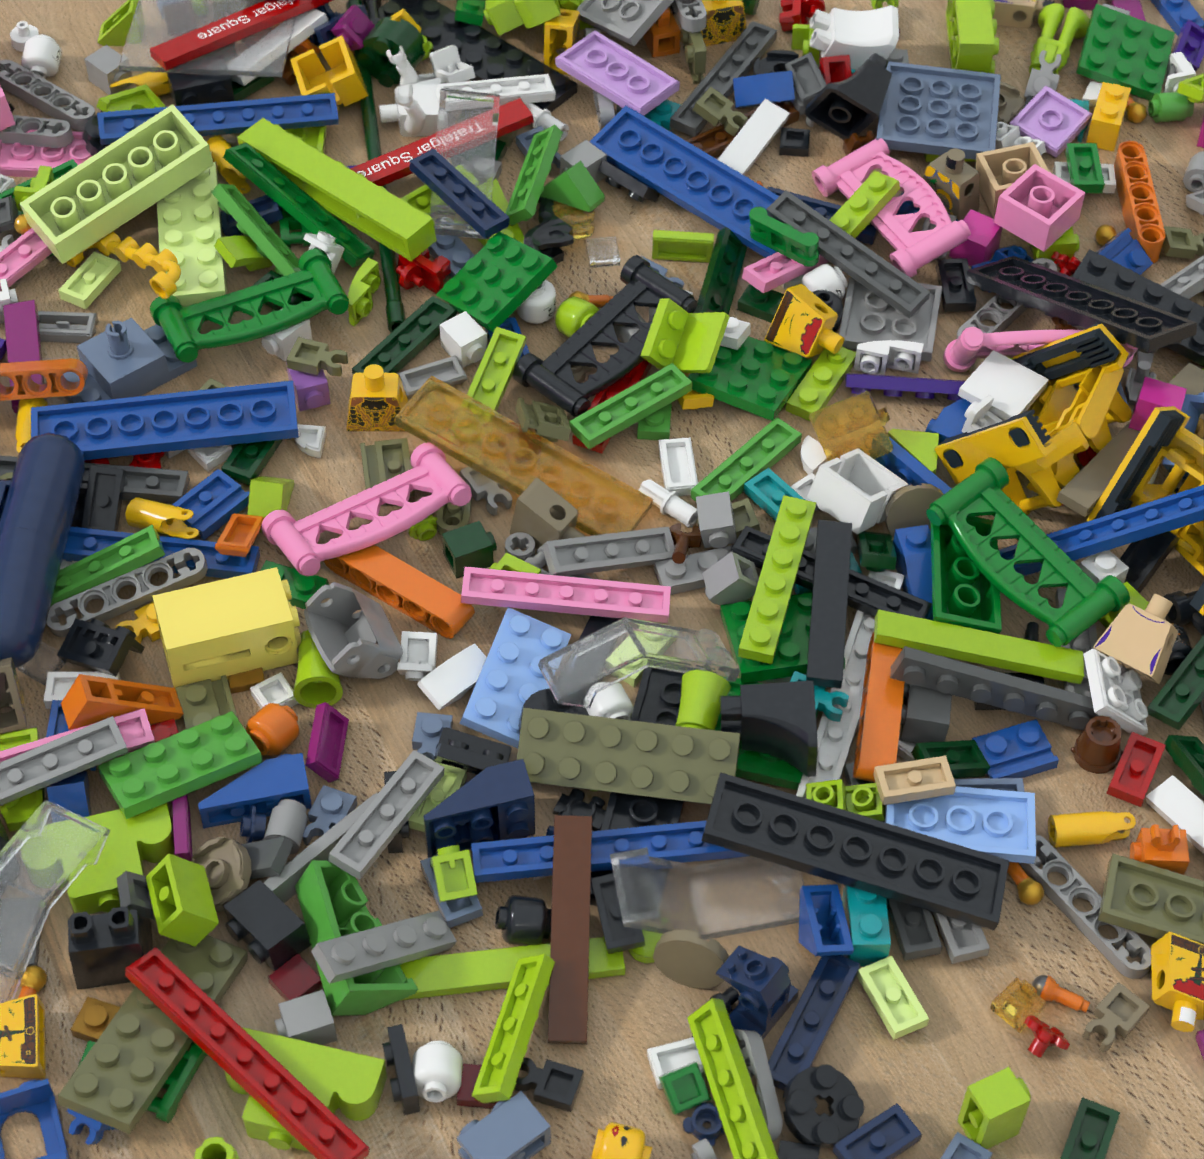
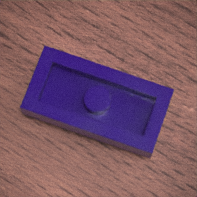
[1172,19,1204,72]

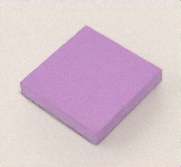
[1010,85,1093,158]

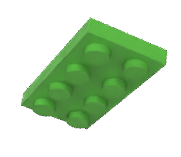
[98,711,263,819]

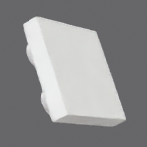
[958,350,1049,421]
[1083,649,1148,736]

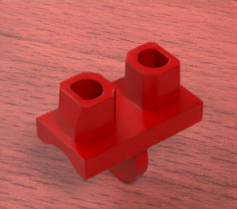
[779,0,825,32]
[396,248,451,294]

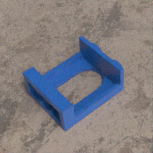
[0,1078,70,1159]

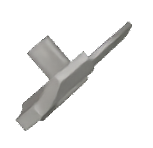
[1125,350,1156,405]

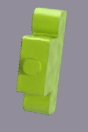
[483,0,561,35]
[18,803,175,914]
[224,1027,387,1151]

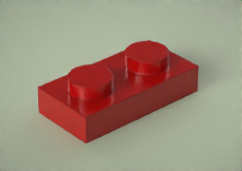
[1106,732,1166,807]

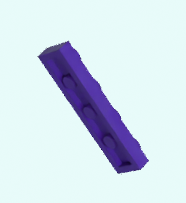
[844,373,965,401]

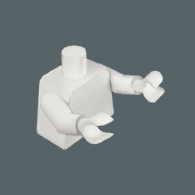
[379,46,448,137]

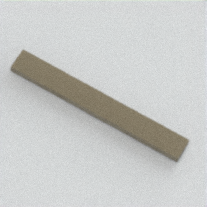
[1057,362,1204,517]

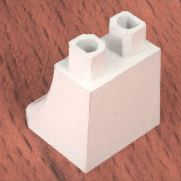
[810,5,899,70]

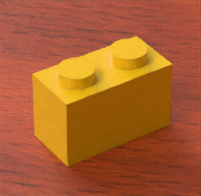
[1086,82,1131,152]

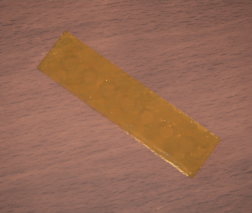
[395,375,653,536]

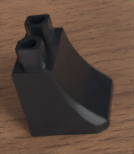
[805,53,892,140]
[720,680,818,777]
[68,906,153,990]

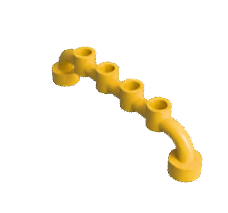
[66,232,181,300]

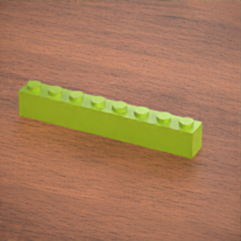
[237,118,437,261]

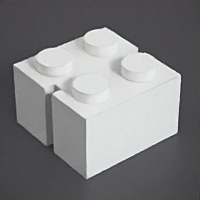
[807,448,909,534]

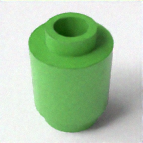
[1148,92,1194,122]

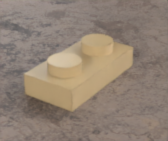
[873,756,956,805]

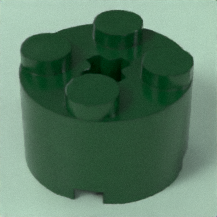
[357,17,425,88]

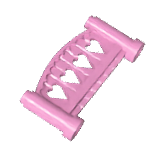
[812,138,971,278]
[943,327,1138,372]
[261,442,472,576]

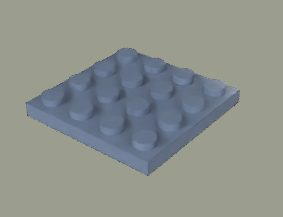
[876,61,1001,160]

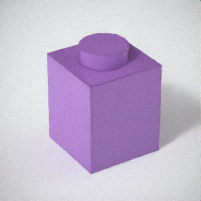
[286,363,330,411]

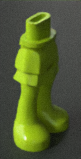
[1029,3,1090,77]

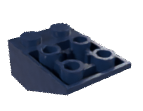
[424,759,535,858]

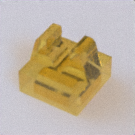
[990,977,1046,1033]

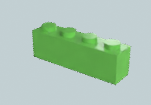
[295,860,419,1016]

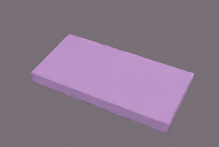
[555,30,680,116]

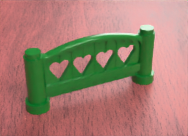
[150,248,349,363]
[926,457,1130,647]

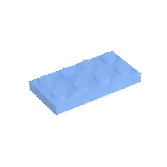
[459,607,572,749]
[885,786,1036,864]

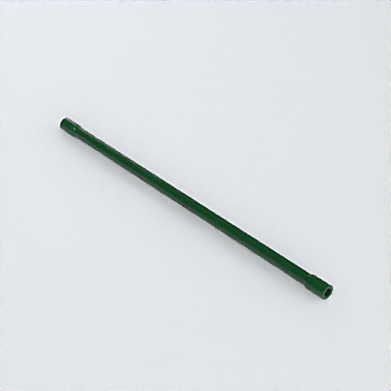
[346,0,406,332]

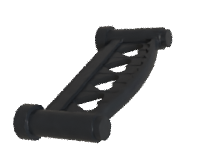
[513,255,698,416]

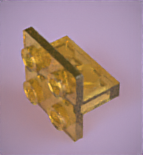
[809,391,894,461]

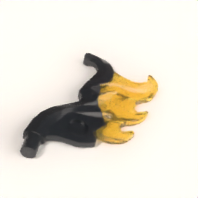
[523,196,595,252]

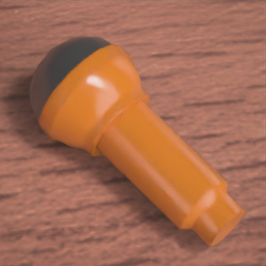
[1031,975,1090,1013]

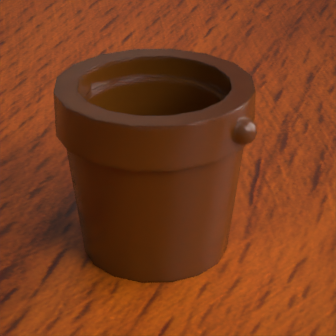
[1071,716,1123,774]

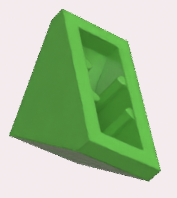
[540,161,605,213]

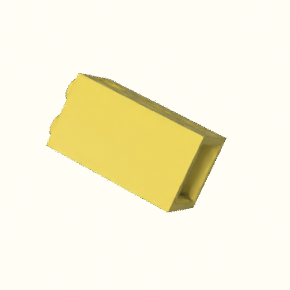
[152,567,301,692]

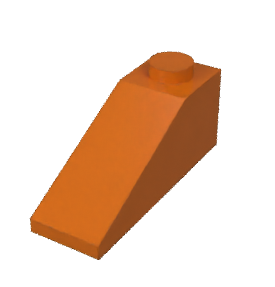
[61,674,184,730]

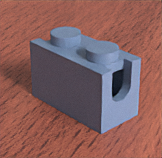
[457,1091,551,1159]

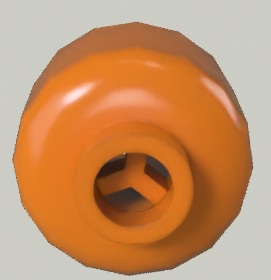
[246,703,299,756]

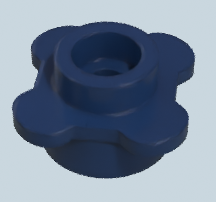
[240,805,266,843]
[683,1102,725,1147]

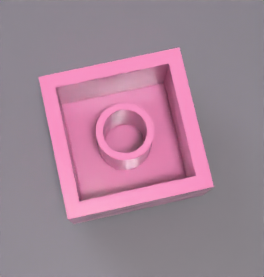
[994,164,1085,251]

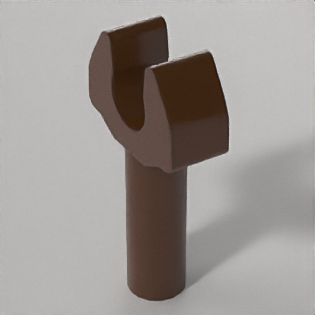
[669,523,702,564]

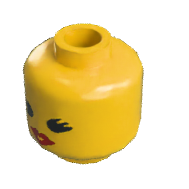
[591,1122,652,1159]

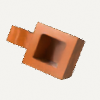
[643,8,680,58]
[1130,824,1190,875]

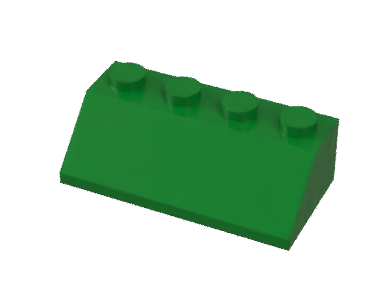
[931,516,1002,634]

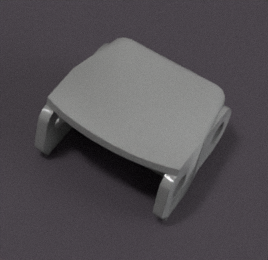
[304,582,403,679]

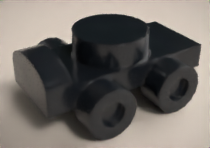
[553,788,606,831]

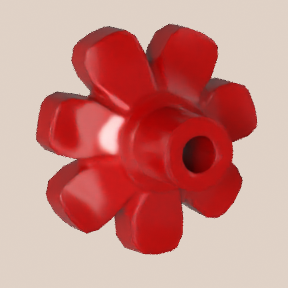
[1051,252,1081,276]
[1024,1015,1070,1058]

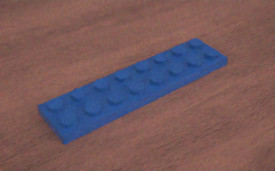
[590,106,779,258]
[31,380,299,460]

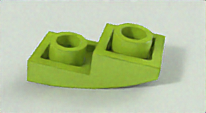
[214,235,273,271]
[348,258,381,327]
[806,779,885,821]

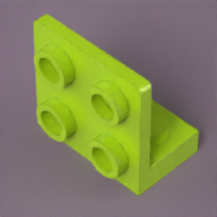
[640,298,730,373]

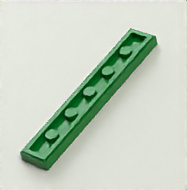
[223,143,375,268]

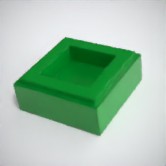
[659,1062,711,1115]

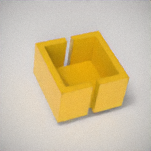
[290,35,368,110]

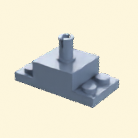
[64,318,197,403]

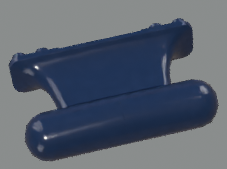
[0,432,85,668]

